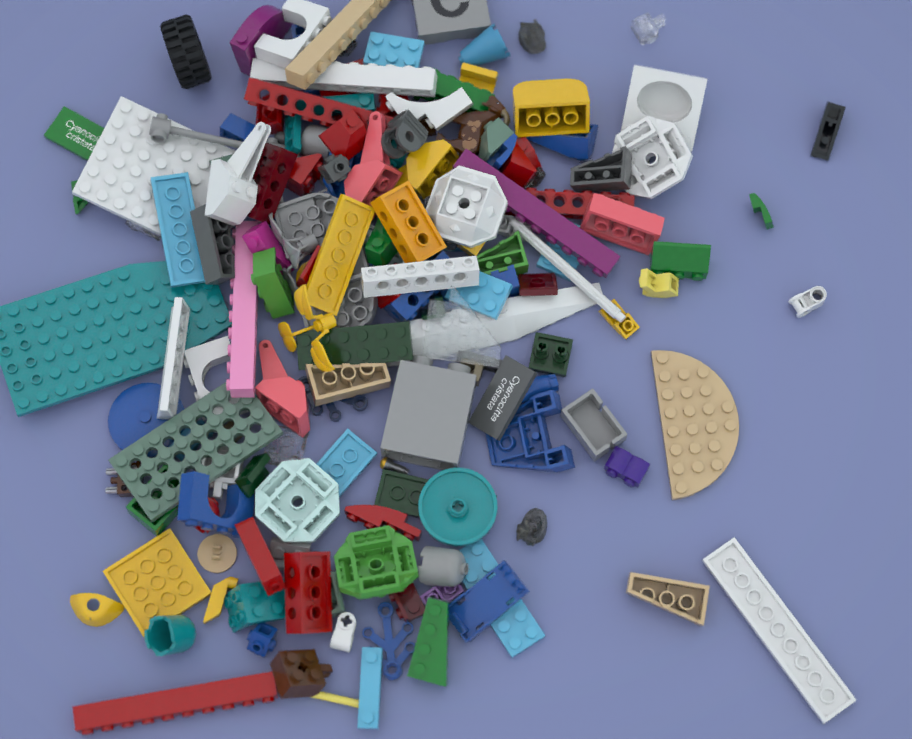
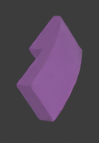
[420,584,465,605]

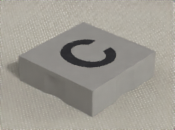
[412,0,491,45]

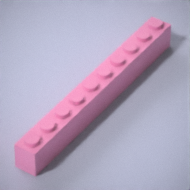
[226,221,259,398]

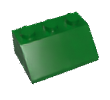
[650,241,711,281]

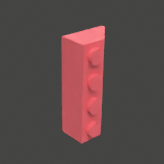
[579,193,665,255]

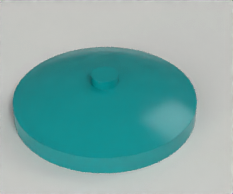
[418,467,498,546]

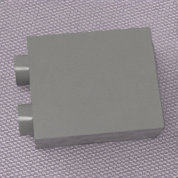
[380,355,477,470]

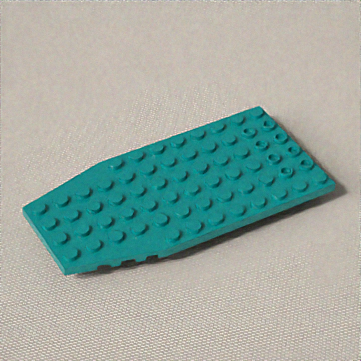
[0,261,232,417]

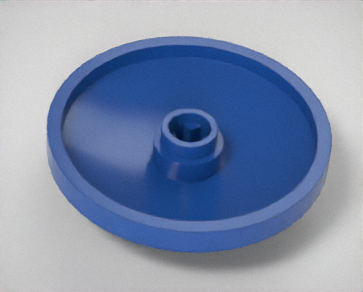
[108,383,185,458]

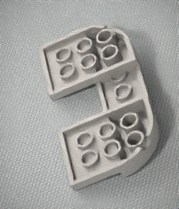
[275,193,378,331]

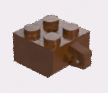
[270,649,333,699]

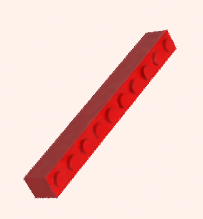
[72,671,279,735]

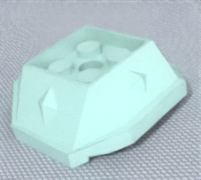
[255,458,340,543]

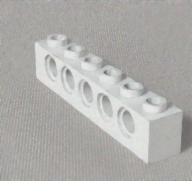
[361,256,480,298]

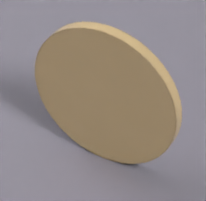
[197,534,237,573]

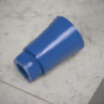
[521,374,559,404]

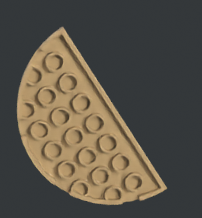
[651,350,739,500]

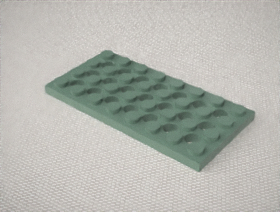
[108,382,283,522]

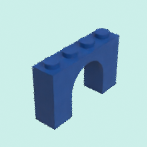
[177,471,255,538]

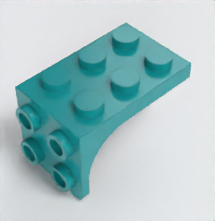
[224,578,286,633]

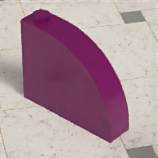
[229,5,293,76]

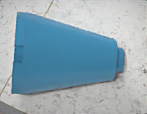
[458,24,511,66]

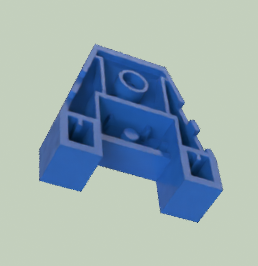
[485,390,575,473]

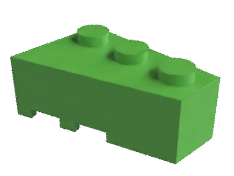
[251,247,295,319]

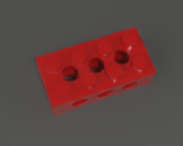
[284,551,332,634]

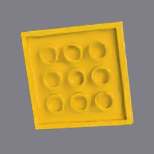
[103,528,211,638]

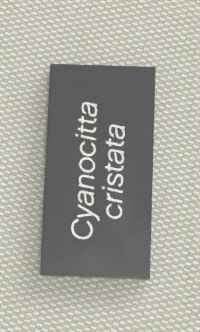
[468,355,538,441]

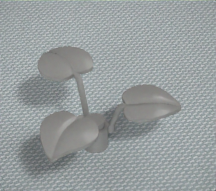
[269,213,319,293]

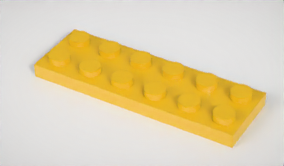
[306,194,375,316]

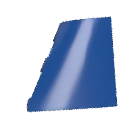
[486,133,517,171]

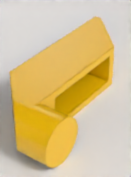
[203,576,239,624]

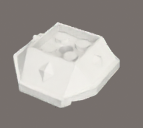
[612,116,693,199]
[426,165,508,248]

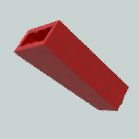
[235,517,286,596]

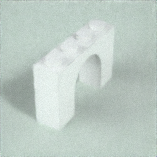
[254,0,332,68]
[183,336,249,421]

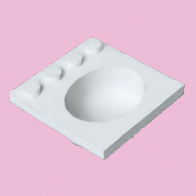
[621,64,708,152]

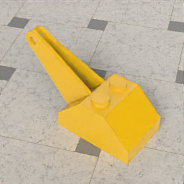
[393,139,459,202]

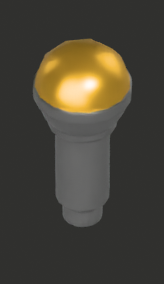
[380,457,409,474]

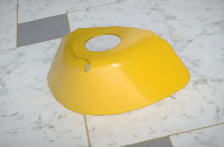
[70,593,125,627]

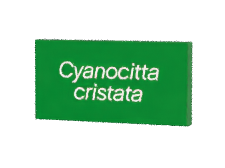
[44,106,104,161]

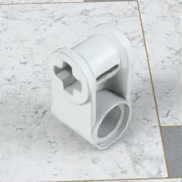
[788,286,827,318]
[330,612,357,653]

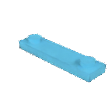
[357,647,383,729]

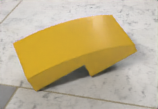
[599,299,640,339]

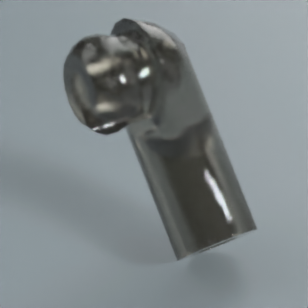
[524,167,545,190]

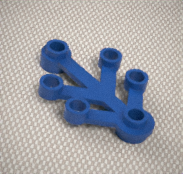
[362,602,415,680]

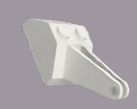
[205,122,271,226]

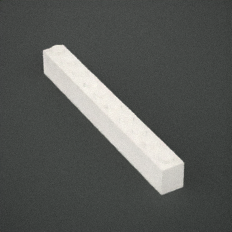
[250,58,437,97]

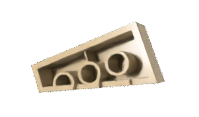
[305,363,391,406]
[626,572,710,626]

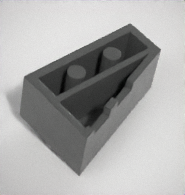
[570,146,632,193]

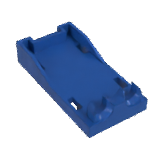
[449,560,530,642]

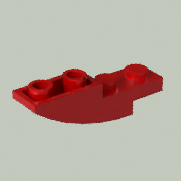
[344,505,422,541]

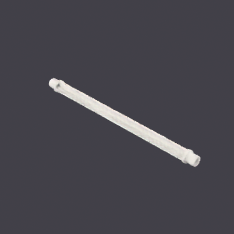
[510,218,626,323]

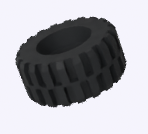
[160,14,212,89]

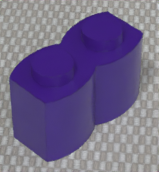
[604,446,650,488]

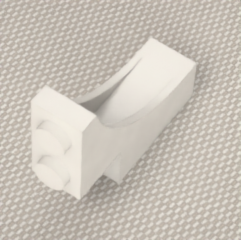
[385,87,473,131]

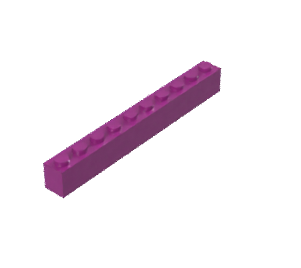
[453,149,620,278]

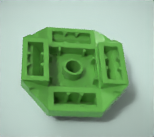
[334,525,419,600]

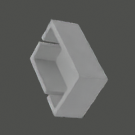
[560,389,628,462]

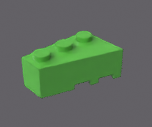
[477,230,529,275]

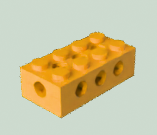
[370,180,447,263]

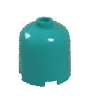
[144,615,196,656]

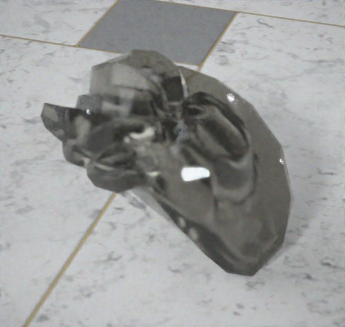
[518,19,546,54]
[516,508,547,546]

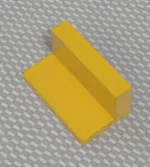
[459,63,498,94]

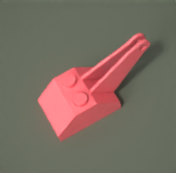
[344,111,403,220]
[255,340,310,438]

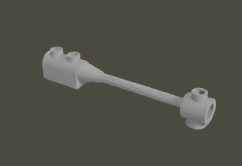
[149,113,300,162]

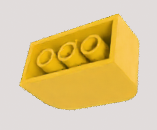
[513,78,590,137]

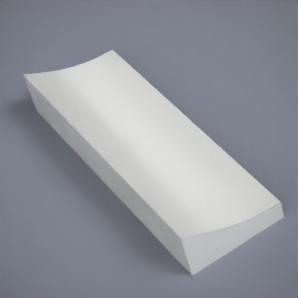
[157,297,190,420]

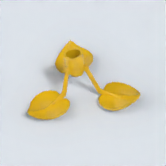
[278,284,337,372]

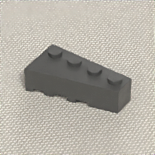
[190,204,235,284]

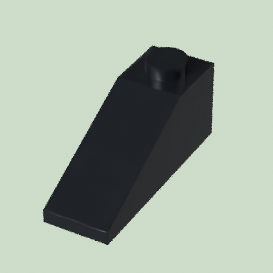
[811,101,846,161]

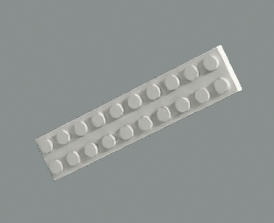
[702,537,856,724]

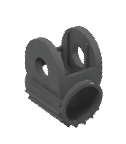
[381,109,429,159]

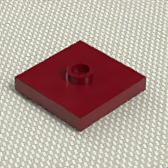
[518,273,558,296]

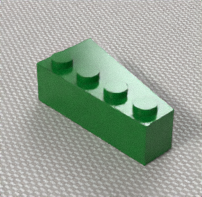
[413,68,495,112]

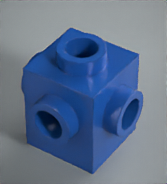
[247,623,278,658]

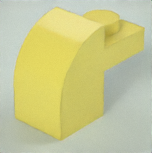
[639,268,679,298]

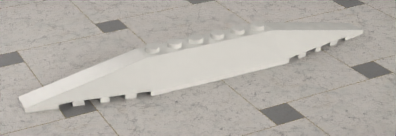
[385,283,602,367]

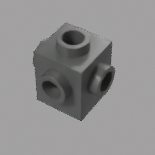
[318,154,351,184]

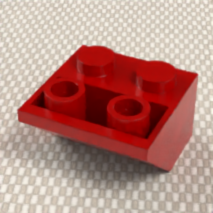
[286,153,324,197]

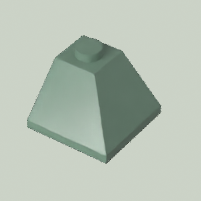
[479,117,514,162]

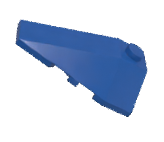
[526,124,598,161]

